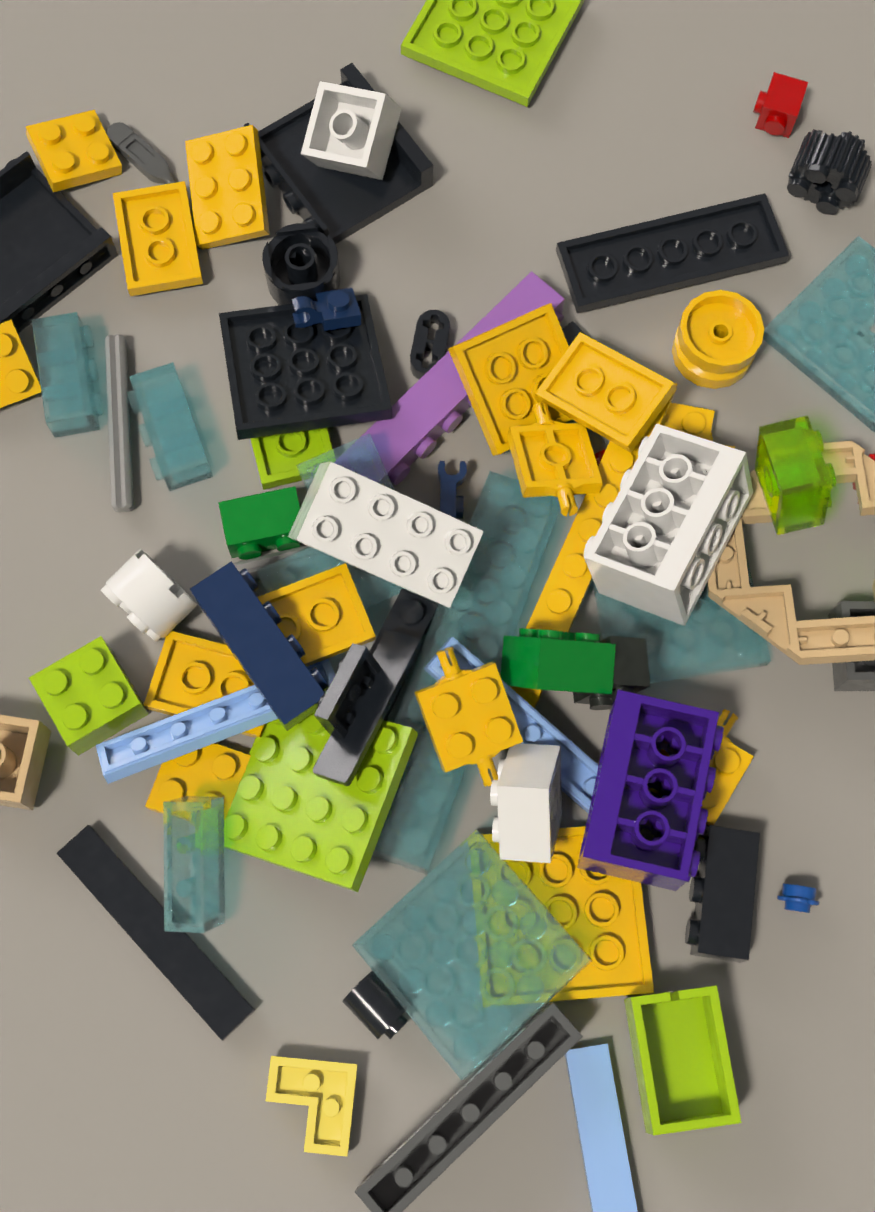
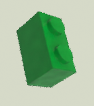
[218,486,302,560]

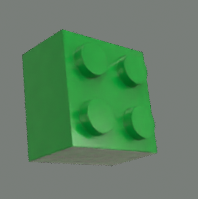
[500,628,616,694]

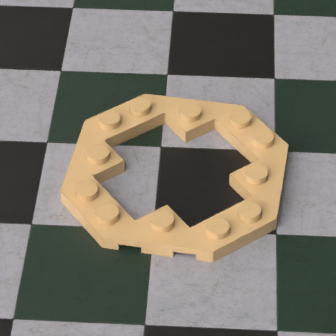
[707,441,875,665]

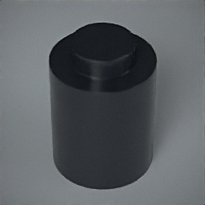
[342,971,408,1039]

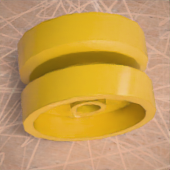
[672,290,764,389]

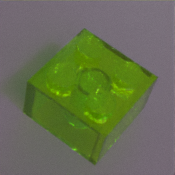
[755,415,836,535]

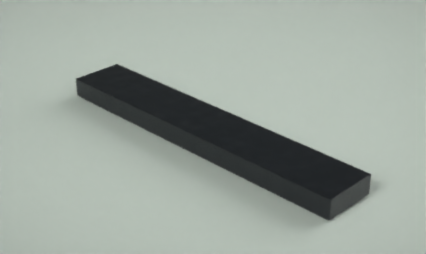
[56,825,255,1041]

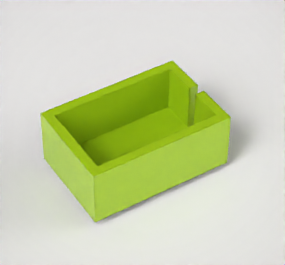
[624,986,742,1136]

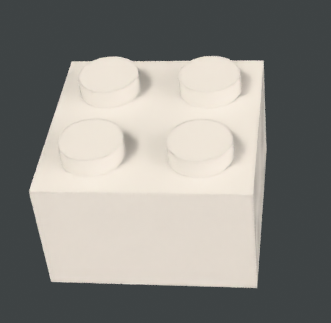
[301,81,402,180]
[490,743,562,863]

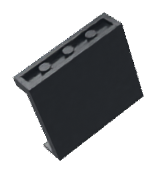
[244,63,433,244]
[0,151,118,334]

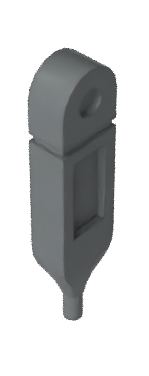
[107,122,176,184]

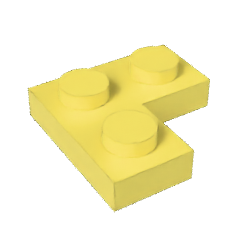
[266,1056,358,1157]

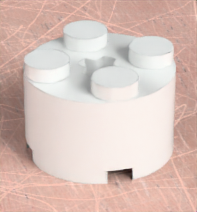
[101,548,198,642]

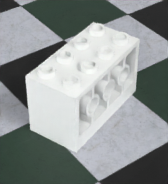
[584,424,753,626]
[288,461,484,608]

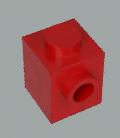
[753,72,808,138]

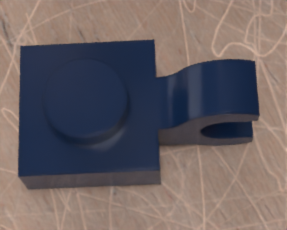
[292,288,361,331]
[438,461,467,519]

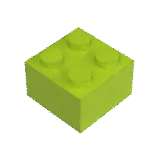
[29,636,149,756]

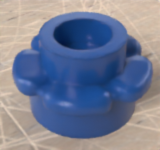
[777,883,820,913]

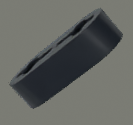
[410,310,450,379]

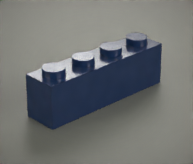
[190,561,329,731]

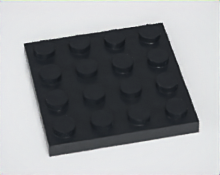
[219,294,392,440]

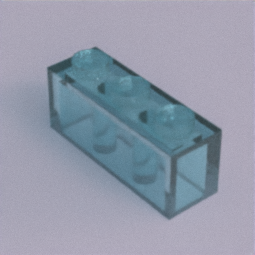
[32,312,104,438]
[127,362,213,491]
[163,796,225,933]

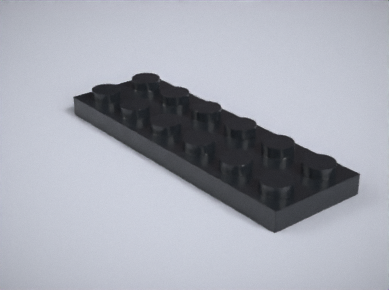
[556,193,789,314]

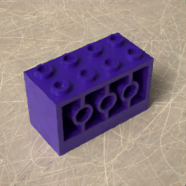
[577,690,724,891]

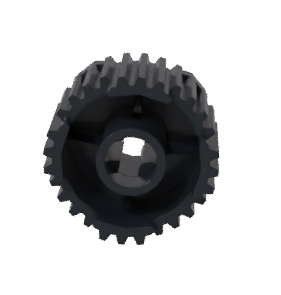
[787,129,872,215]

